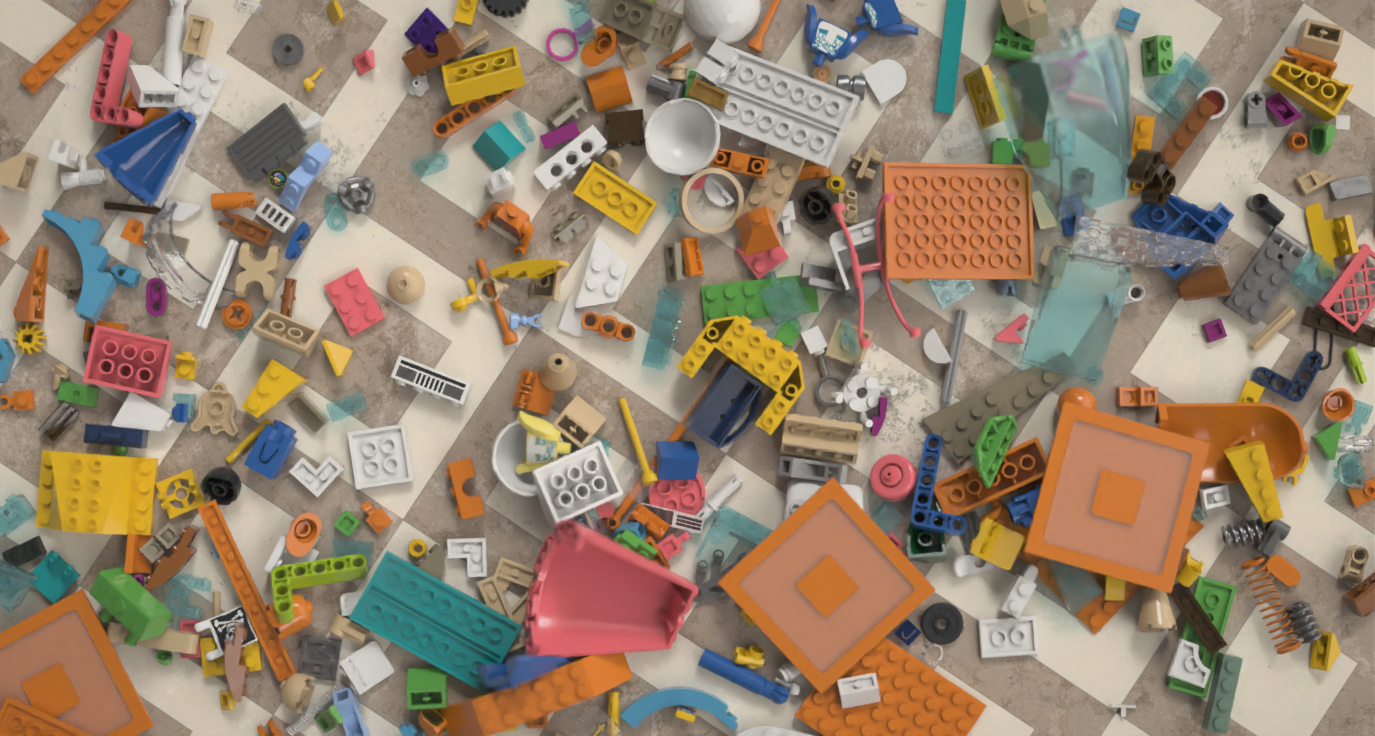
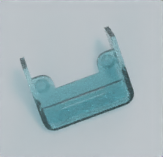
[695,507,774,558]

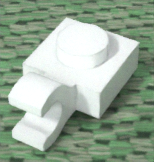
[778,201,795,235]

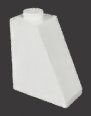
[127,65,179,107]
[111,392,175,431]

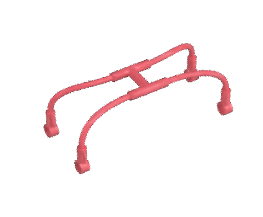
[832,192,921,348]

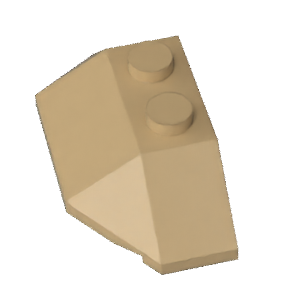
[999,0,1050,41]

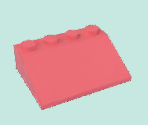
[83,325,173,398]

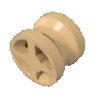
[668,63,688,82]

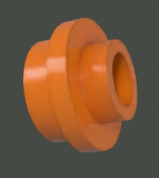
[1288,132,1308,152]

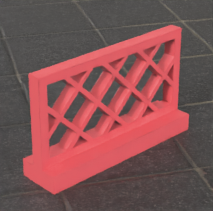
[1314,243,1375,333]

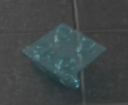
[926,279,975,310]

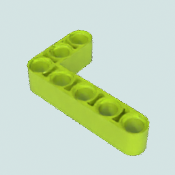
[271,554,368,623]

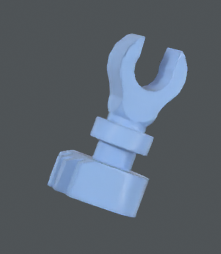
[510,313,543,330]

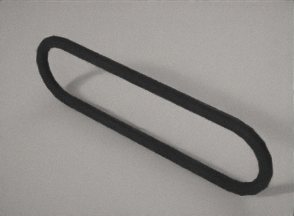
[1313,306,1335,370]

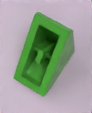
[1310,422,1342,460]

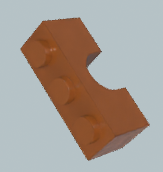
[401,27,465,78]

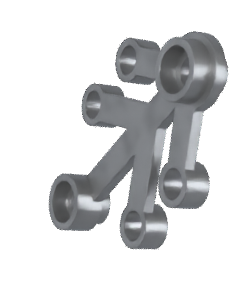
[693,549,748,604]

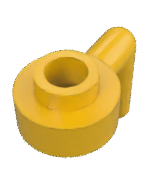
[450,278,480,313]

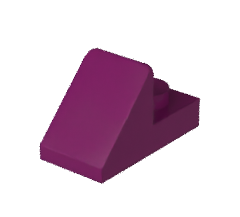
[1265,92,1301,127]

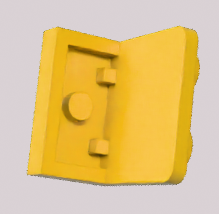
[970,517,1025,571]

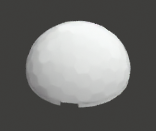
[684,0,761,44]
[644,98,720,176]
[491,420,566,497]

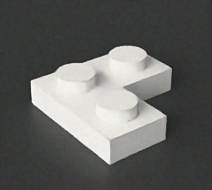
[289,456,344,497]
[447,538,487,577]

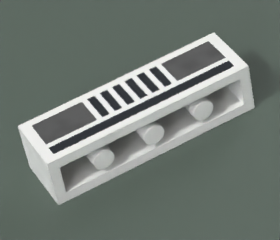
[391,355,472,407]

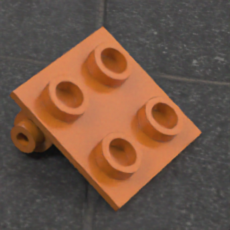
[512,369,556,416]

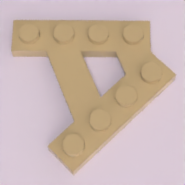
[477,556,537,653]

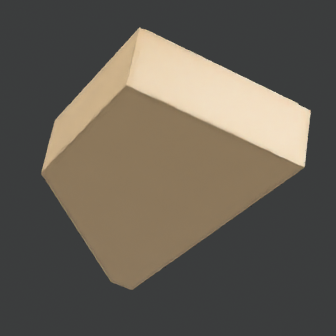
[1294,169,1336,196]

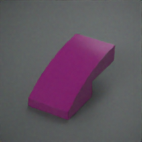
[871,398,888,436]

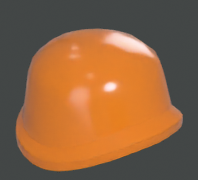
[1321,388,1355,422]

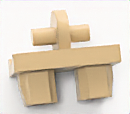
[849,145,883,181]
[835,190,858,226]

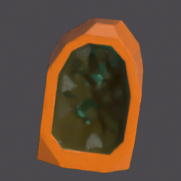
[418,708,448,736]

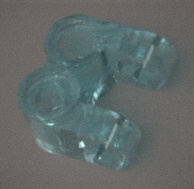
[166,574,213,619]

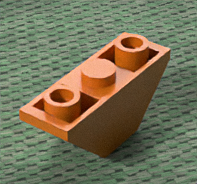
[709,148,770,178]

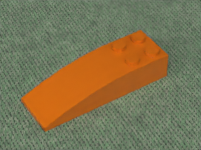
[934,437,1048,516]

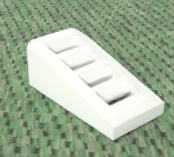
[255,197,297,235]

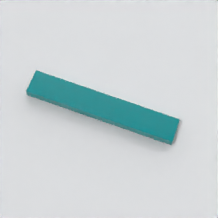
[933,0,967,114]

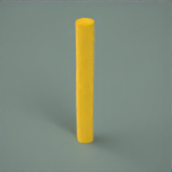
[225,418,272,464]

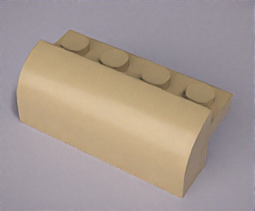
[780,413,863,464]

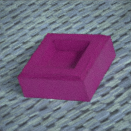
[1201,318,1227,343]

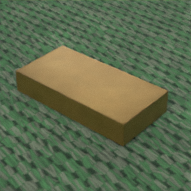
[686,77,729,111]

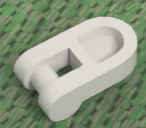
[299,112,323,132]

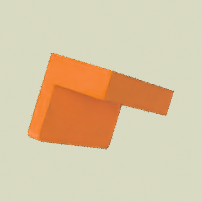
[124,534,154,573]

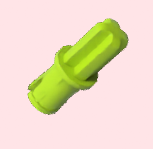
[1344,346,1367,385]

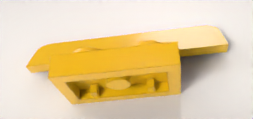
[1305,202,1359,278]

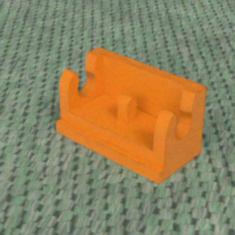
[120,218,152,248]

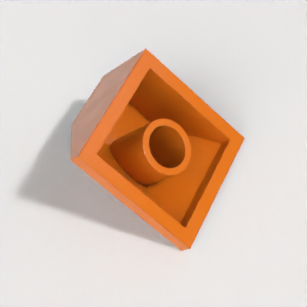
[735,206,781,257]

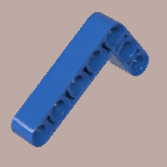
[910,434,967,536]

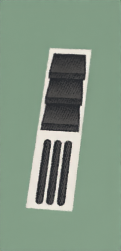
[638,502,705,534]

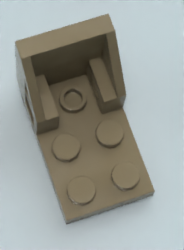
[598,0,686,52]

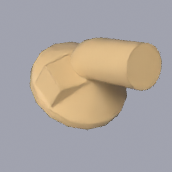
[51,363,71,389]

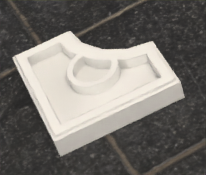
[1167,638,1211,688]

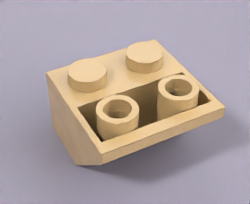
[1293,18,1345,62]
[552,395,607,449]

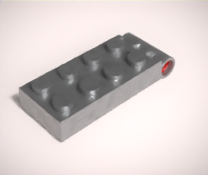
[1222,226,1308,325]

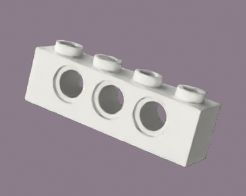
[533,125,608,192]

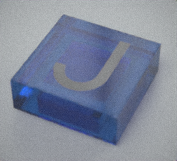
[894,619,921,646]

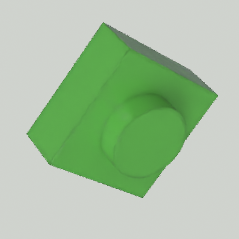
[333,510,361,537]

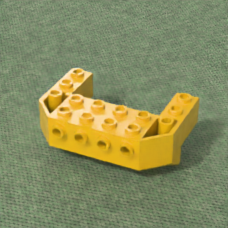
[676,315,805,435]

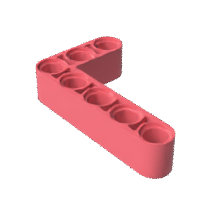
[90,29,143,129]

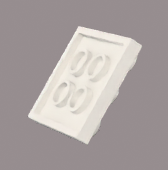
[347,424,414,489]

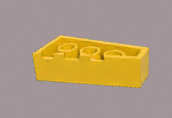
[1263,60,1354,122]

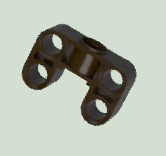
[1127,149,1176,207]

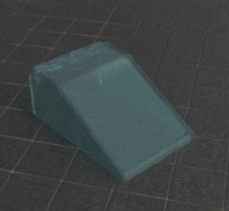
[1021,245,1131,381]

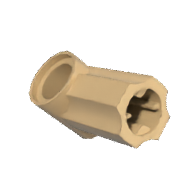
[328,612,370,645]

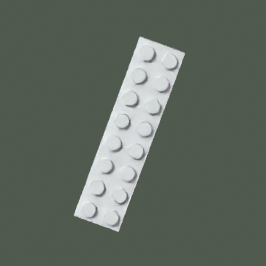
[127,55,230,208]

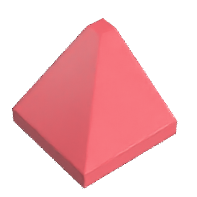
[352,50,375,76]

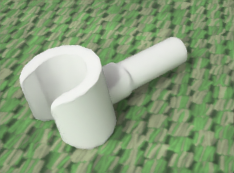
[775,677,801,695]

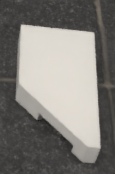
[163,199,202,222]

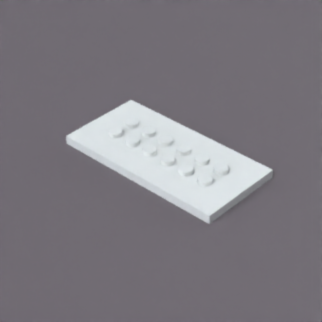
[695,45,860,169]

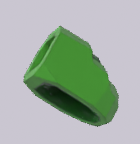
[1309,124,1335,155]

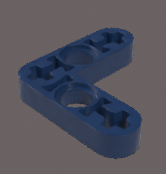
[1251,351,1323,402]

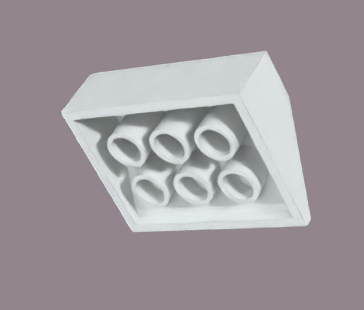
[532,441,623,527]

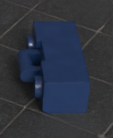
[84,423,149,449]

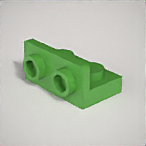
[1142,35,1174,77]

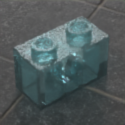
[0,494,36,537]

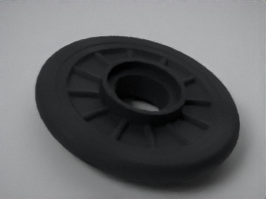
[921,603,963,645]

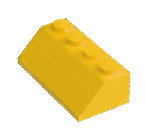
[442,45,526,106]

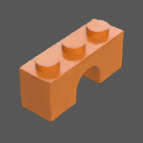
[446,458,486,520]

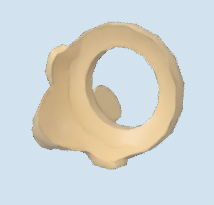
[476,277,509,302]

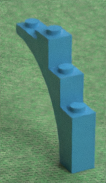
[42,209,117,325]

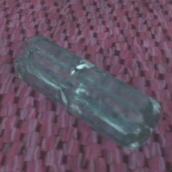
[513,110,536,143]

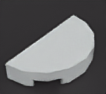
[704,173,735,207]
[923,328,953,364]

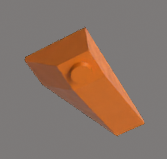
[13,245,49,323]

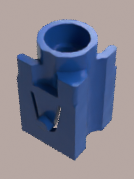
[244,419,298,479]
[1006,484,1041,527]

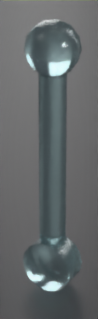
[237,308,266,339]

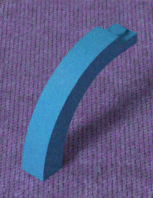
[620,686,738,731]

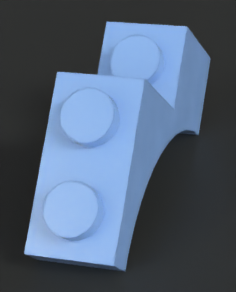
[278,141,333,212]
[333,686,370,736]

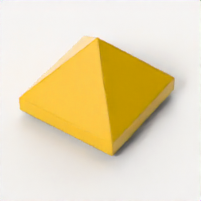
[220,690,237,710]

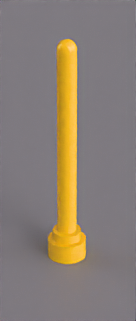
[619,398,658,486]

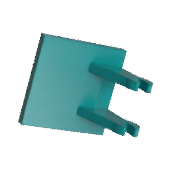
[26,550,81,604]

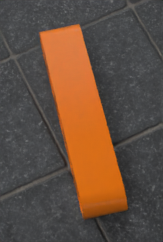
[433,89,516,139]

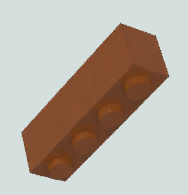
[1159,96,1218,170]

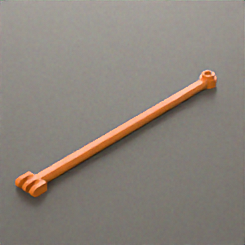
[605,354,739,530]

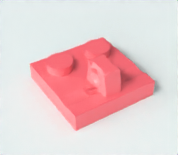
[735,245,789,280]

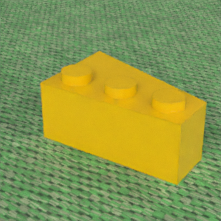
[241,359,308,418]

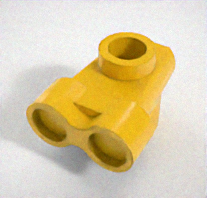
[733,645,764,669]

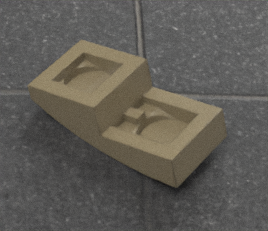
[138,522,181,564]

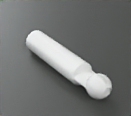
[162,0,187,86]

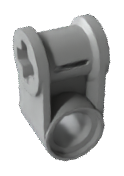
[1243,91,1267,129]

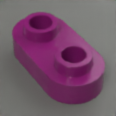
[146,277,167,316]

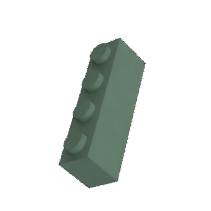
[1202,652,1243,734]

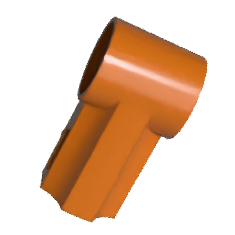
[796,162,832,182]

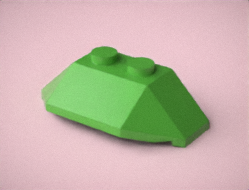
[970,415,1018,488]

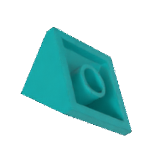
[472,121,526,171]

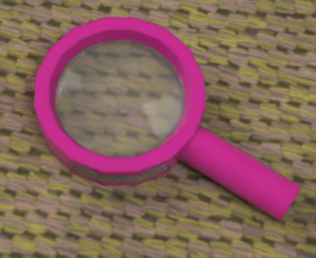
[546,20,595,61]

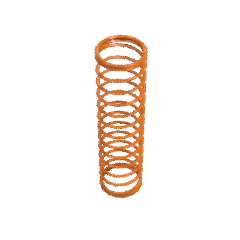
[1241,556,1301,655]

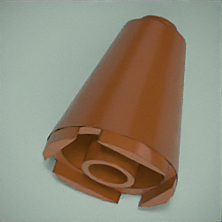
[1175,258,1232,301]

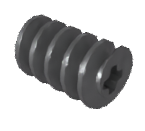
[1221,518,1266,549]
[1285,601,1322,644]

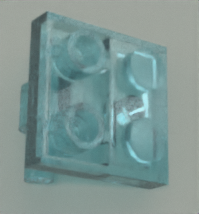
[1287,249,1342,303]

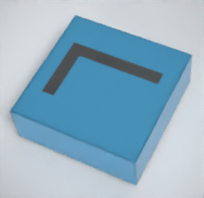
[1115,7,1141,33]

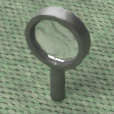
[814,354,844,407]

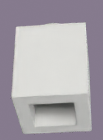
[800,325,828,356]

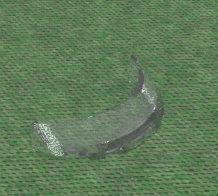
[143,202,237,311]

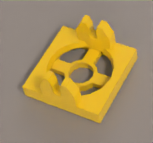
[155,469,207,519]

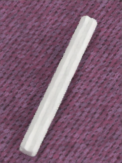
[196,239,240,329]

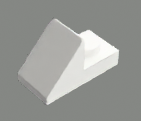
[1198,485,1231,510]

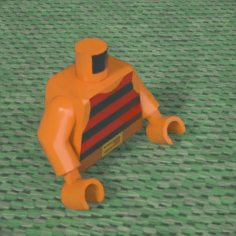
[474,200,534,258]

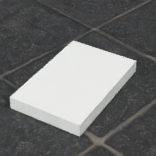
[978,615,1039,658]

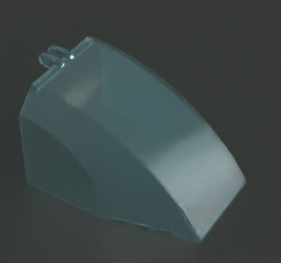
[993,25,1131,221]

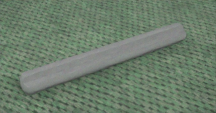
[940,310,967,404]

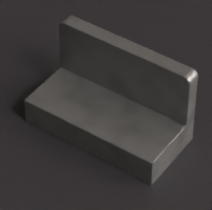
[799,263,843,292]

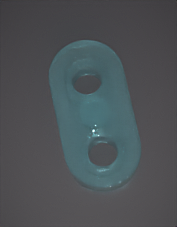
[411,150,449,177]
[324,193,348,231]

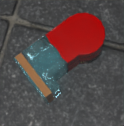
[576,501,615,530]

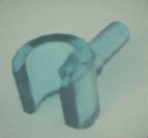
[1191,507,1207,522]

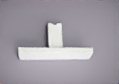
[1110,704,1136,717]

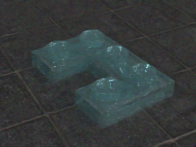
[1147,51,1214,120]

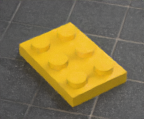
[963,65,1006,130]
[200,632,263,677]

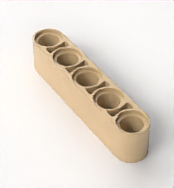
[107,620,199,654]

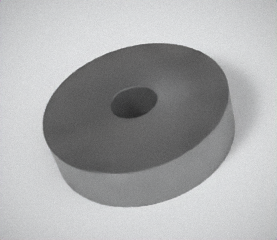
[273,34,304,65]

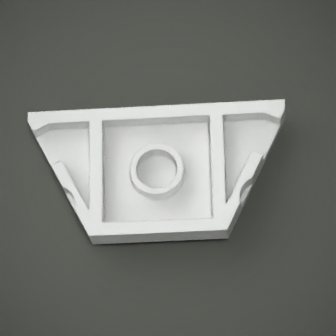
[575,237,628,309]

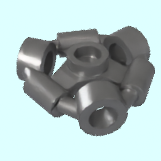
[336,175,376,214]

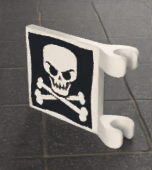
[194,605,258,661]

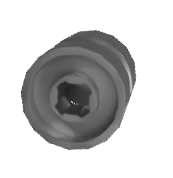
[836,74,865,100]

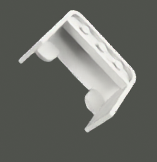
[829,215,884,291]
[783,478,863,521]

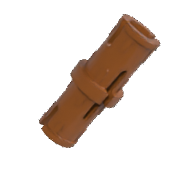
[280,278,297,317]

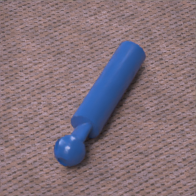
[697,648,789,705]

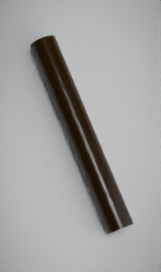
[104,202,163,215]

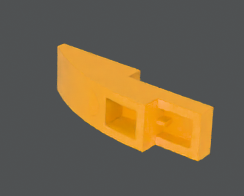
[1126,115,1155,194]

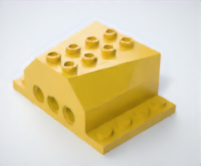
[35,450,158,535]

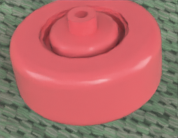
[870,454,918,502]

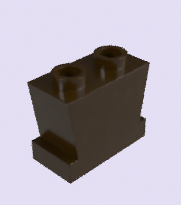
[604,109,645,149]

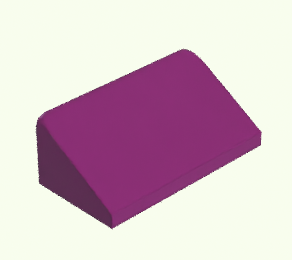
[540,122,580,149]

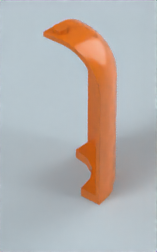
[1154,403,1309,483]

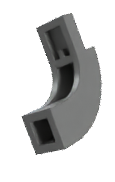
[778,456,848,485]

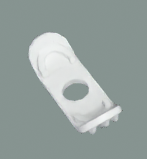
[953,554,1000,578]

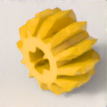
[13,323,47,355]

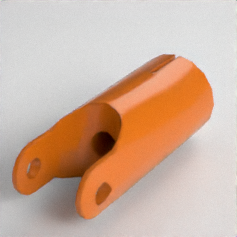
[211,191,257,211]

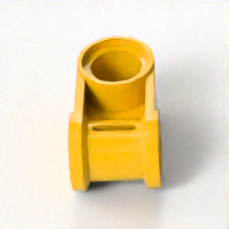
[1176,552,1204,587]

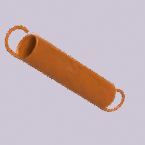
[656,40,698,71]

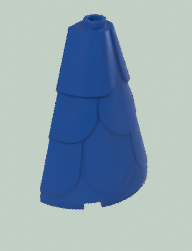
[94,109,197,207]

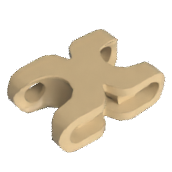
[235,242,281,301]

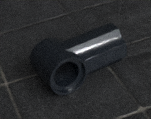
[1246,193,1285,228]

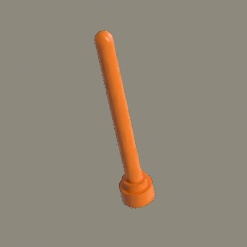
[747,0,781,53]
[476,258,519,346]

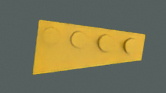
[1222,440,1283,523]

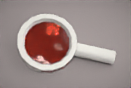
[1195,87,1229,120]

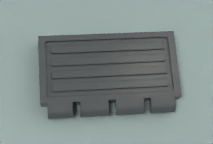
[226,103,308,183]

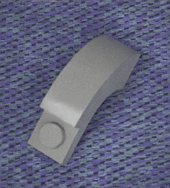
[839,270,884,315]

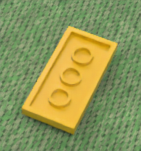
[573,161,658,235]

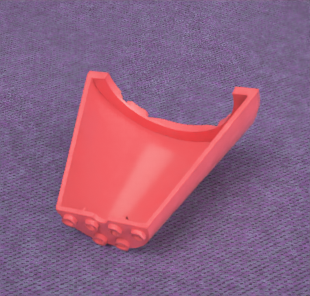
[525,519,698,657]

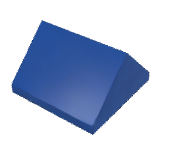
[656,441,700,480]

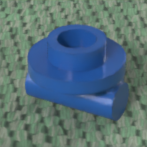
[171,403,189,423]

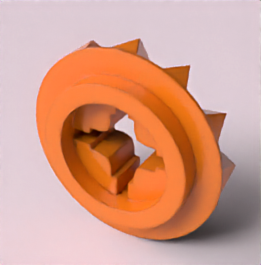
[222,299,253,330]

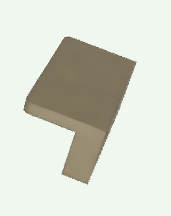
[288,392,330,433]

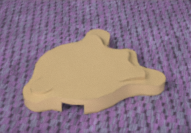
[190,382,239,436]

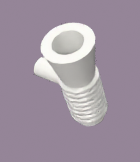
[61,159,107,190]

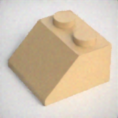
[0,152,39,193]

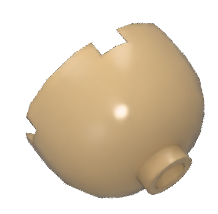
[386,266,425,304]
[280,673,316,713]

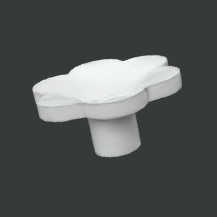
[406,75,430,97]

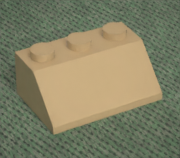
[251,308,320,358]

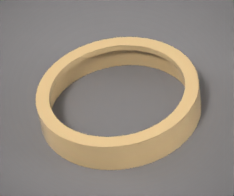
[678,168,744,233]

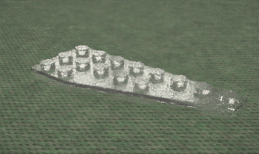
[1071,215,1229,267]

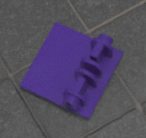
[404,7,448,53]

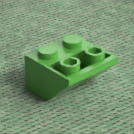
[406,667,449,710]

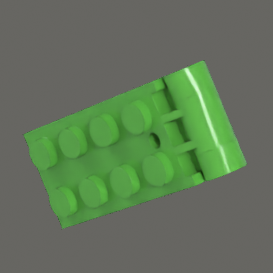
[991,0,1046,61]

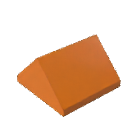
[586,66,633,113]

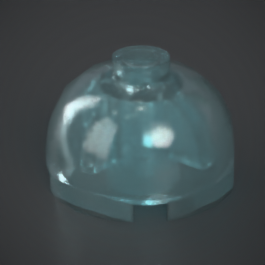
[1333,451,1366,490]

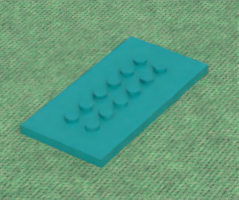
[349,550,522,693]

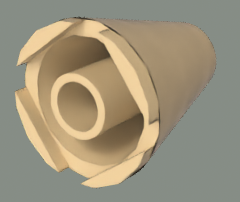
[539,353,577,391]
[1137,586,1177,632]

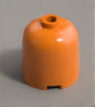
[265,594,314,640]

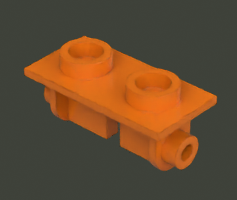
[628,503,670,540]

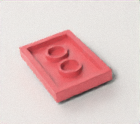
[324,268,386,337]

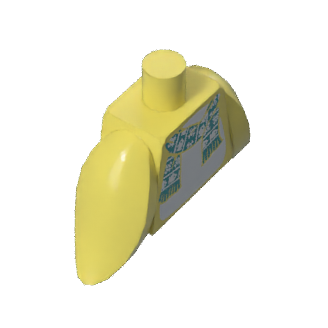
[515,411,571,475]

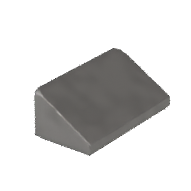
[1328,175,1373,202]

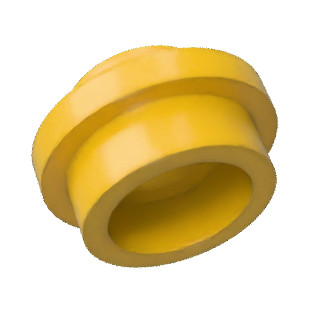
[826,175,845,194]
[408,539,428,558]

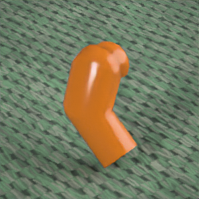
[980,499,1004,521]

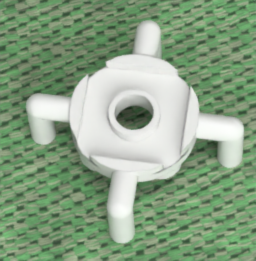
[830,360,898,427]

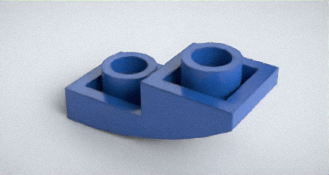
[285,221,312,261]

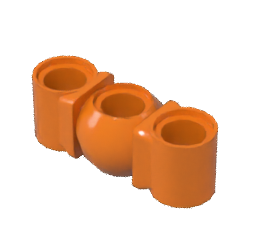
[581,312,636,342]

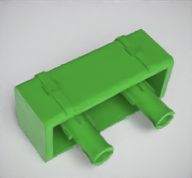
[89,567,173,646]

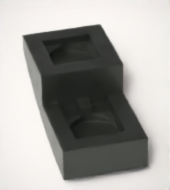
[2,536,47,571]

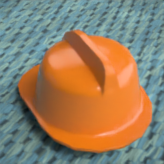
[581,25,617,67]
[286,512,322,557]

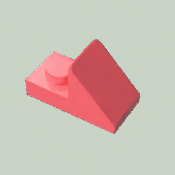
[993,313,1029,344]

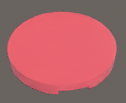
[648,472,705,516]

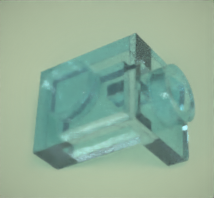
[666,187,681,217]

